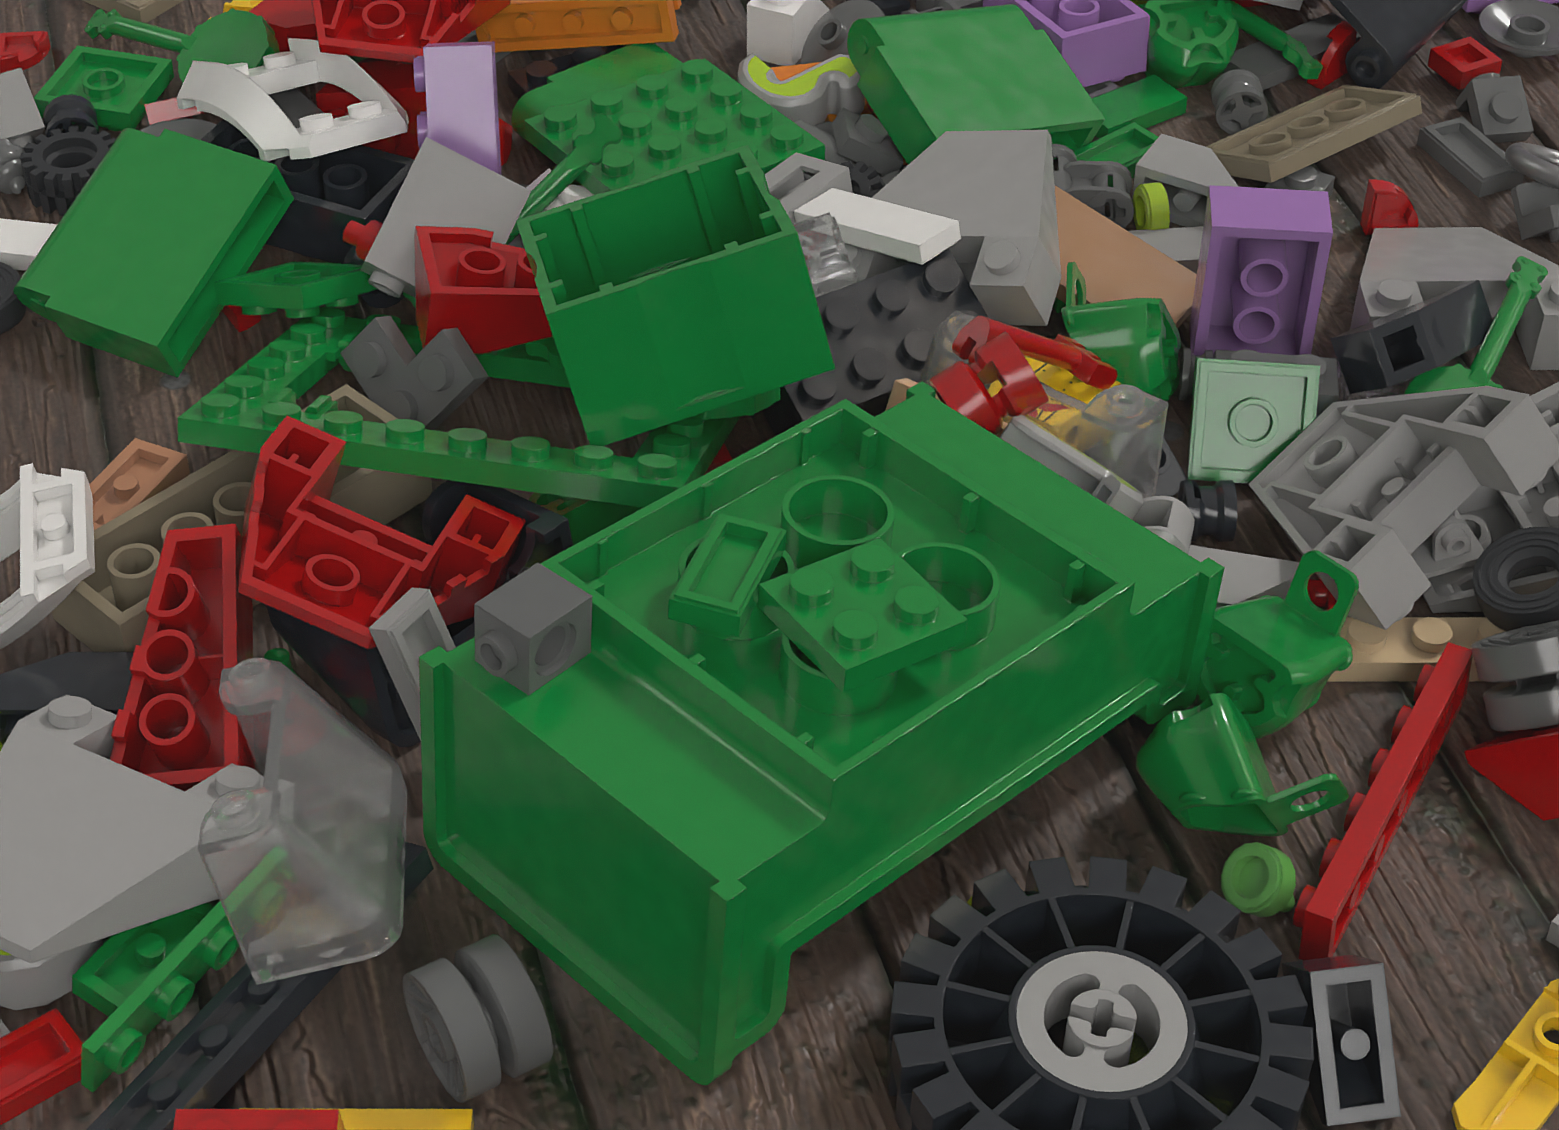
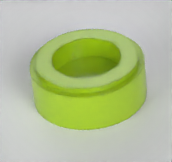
[1133,182,1170,230]

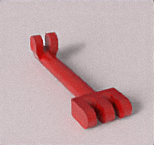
[952,316,1118,390]

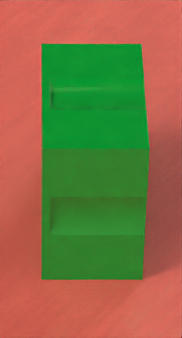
[516,145,836,446]

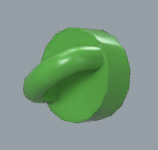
[1221,842,1296,917]

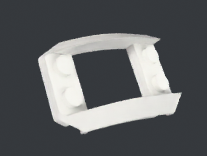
[177,38,409,162]
[0,463,95,649]

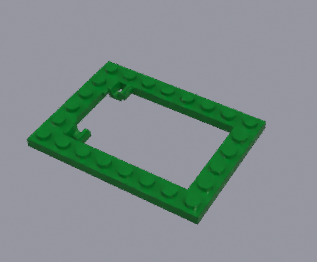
[178,307,741,508]

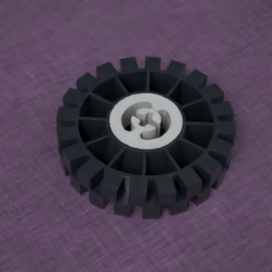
[886,856,1314,1130]

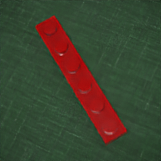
[1293,642,1473,960]

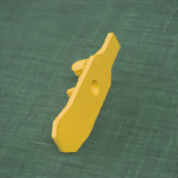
[1451,979,1559,1130]

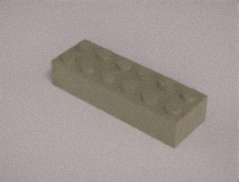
[52,384,433,652]

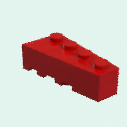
[109,524,255,792]

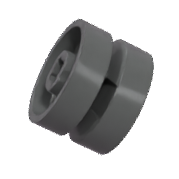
[1471,620,1559,731]
[403,934,553,1103]

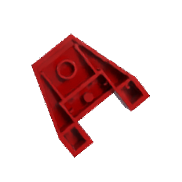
[311,0,511,63]
[238,416,526,649]

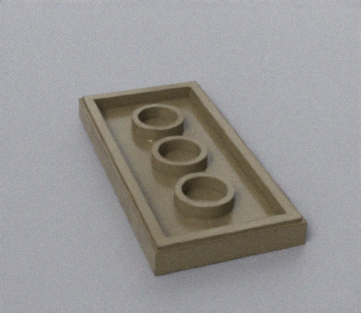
[1206,85,1422,183]

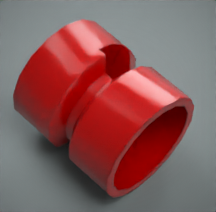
[929,331,1049,435]

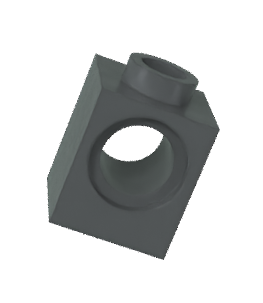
[474,563,592,695]

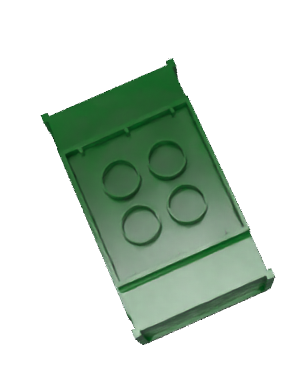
[419,381,1225,1085]

